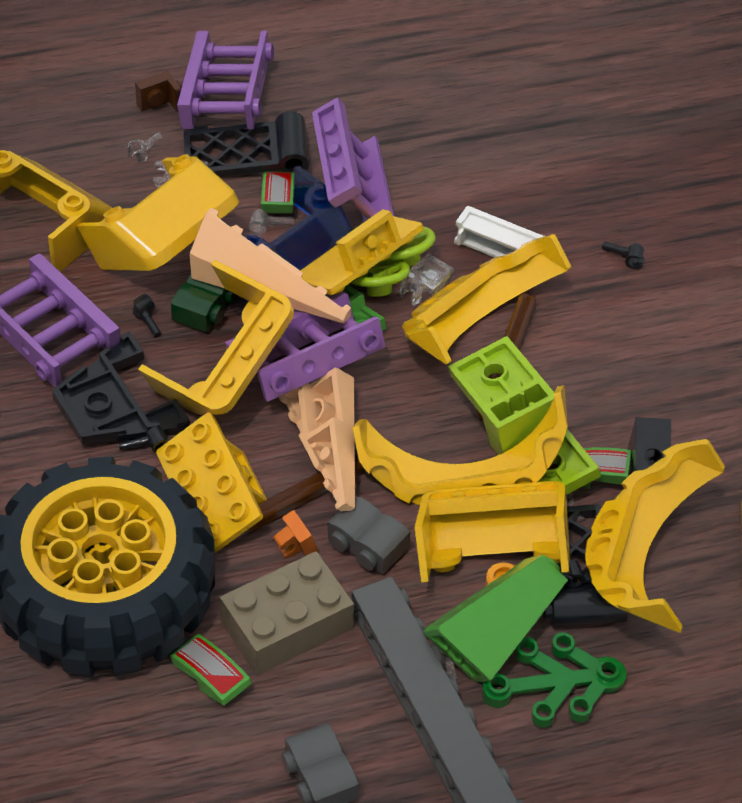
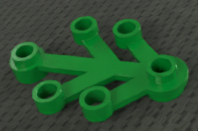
[482,632,627,728]

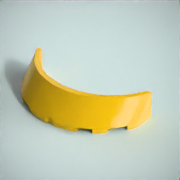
[402,234,571,365]
[353,385,568,506]
[585,439,725,633]

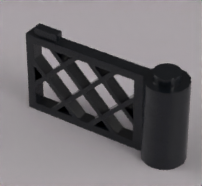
[183,111,309,177]
[543,504,628,627]

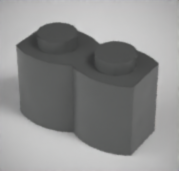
[327,496,411,574]
[281,722,359,803]

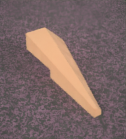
[190,208,351,324]
[279,367,355,511]

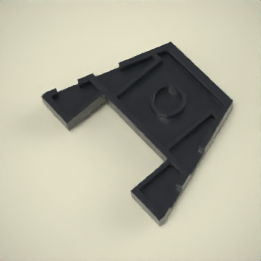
[52,331,190,445]

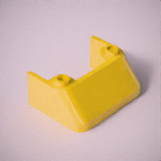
[0,150,112,272]
[77,154,239,271]
[138,259,294,415]
[415,481,570,582]

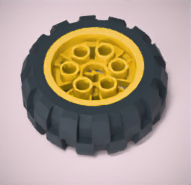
[0,457,215,678]

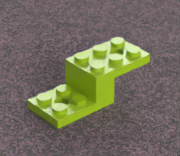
[448,336,601,495]

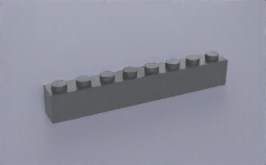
[351,577,524,803]

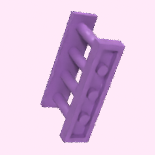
[177,31,274,129]
[312,97,394,222]
[0,253,120,387]
[225,291,386,402]

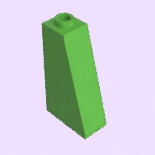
[423,555,568,682]

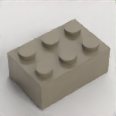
[220,551,354,676]

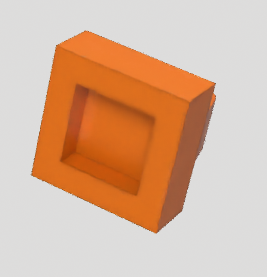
[273,510,319,559]

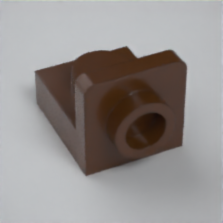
[135,70,182,112]

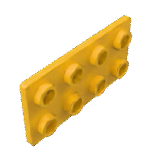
[300,209,424,295]
[156,412,267,554]

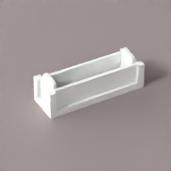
[454,205,544,258]

